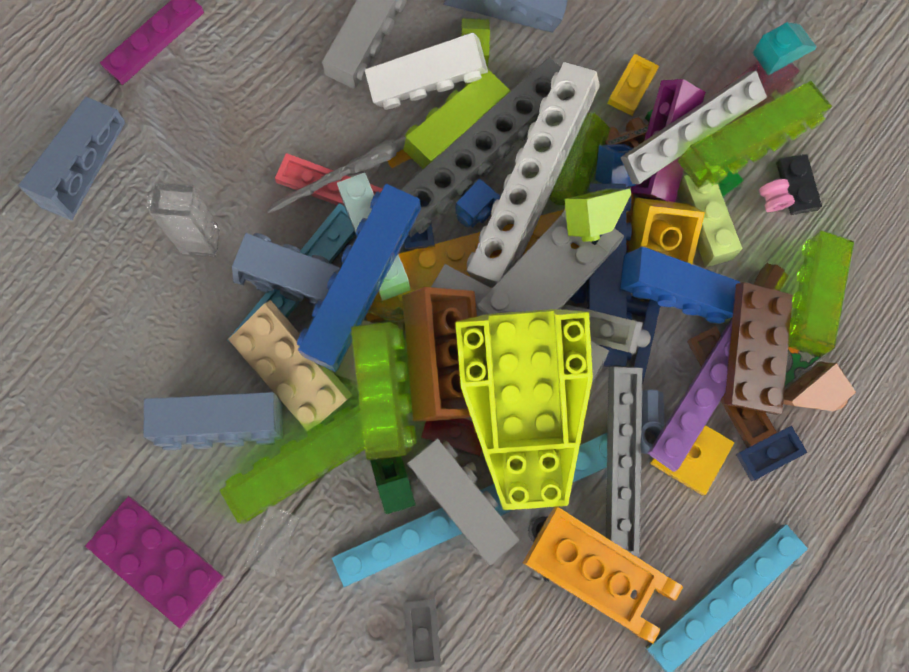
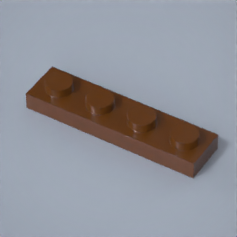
[687,326,777,448]

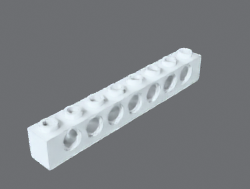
[467,62,600,288]

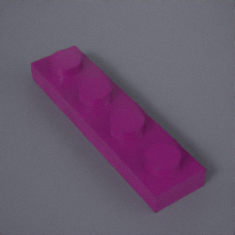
[100,0,204,86]

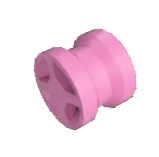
[759,179,795,212]

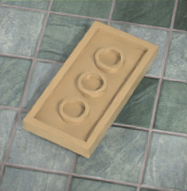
[228,300,352,433]

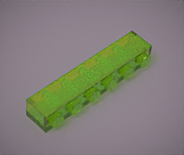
[678,81,832,189]
[219,391,403,525]

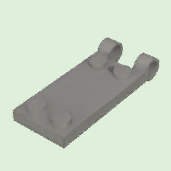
[478,210,624,315]

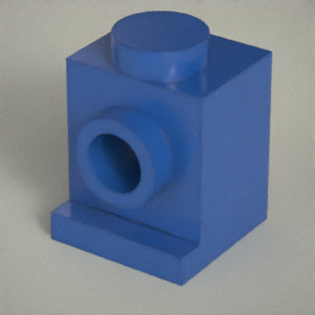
[455,178,501,228]

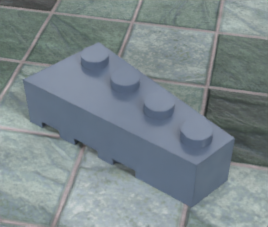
[443,0,568,33]
[18,97,125,221]

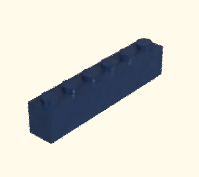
[587,184,632,367]

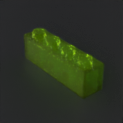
[788,230,854,357]

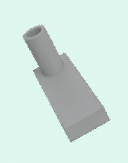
[560,304,651,353]

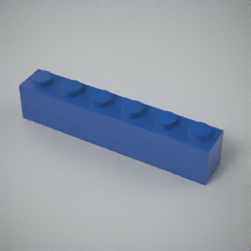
[297,184,421,372]

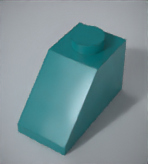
[753,22,816,75]

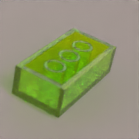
[351,322,416,460]

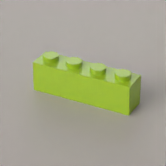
[403,68,511,169]

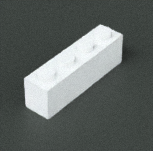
[364,33,488,109]

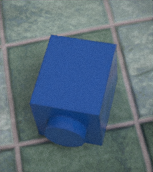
[595,144,636,187]

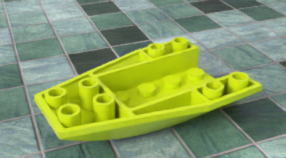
[456,309,593,510]

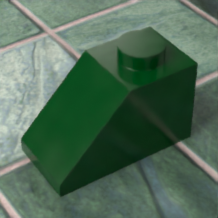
[367,440,416,515]

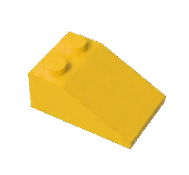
[629,198,705,264]

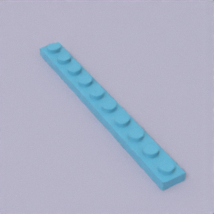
[332,433,607,587]

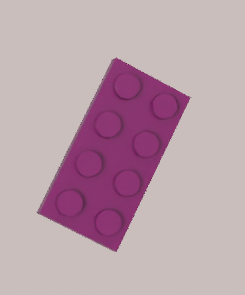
[85,496,225,629]

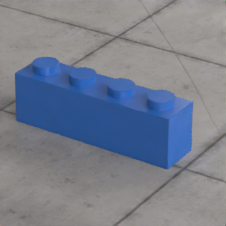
[621,246,740,323]

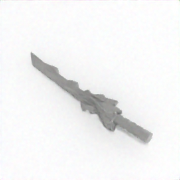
[267,137,405,213]

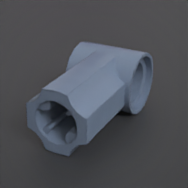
[641,390,664,454]

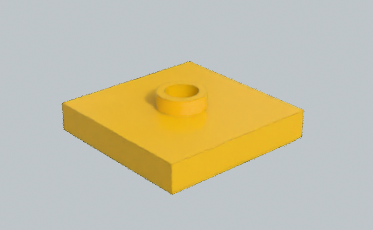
[649,425,735,496]

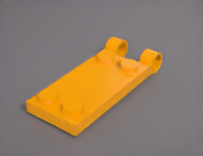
[522,507,683,644]

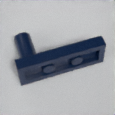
[626,296,661,385]

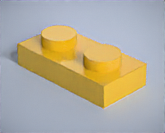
[607,54,659,116]

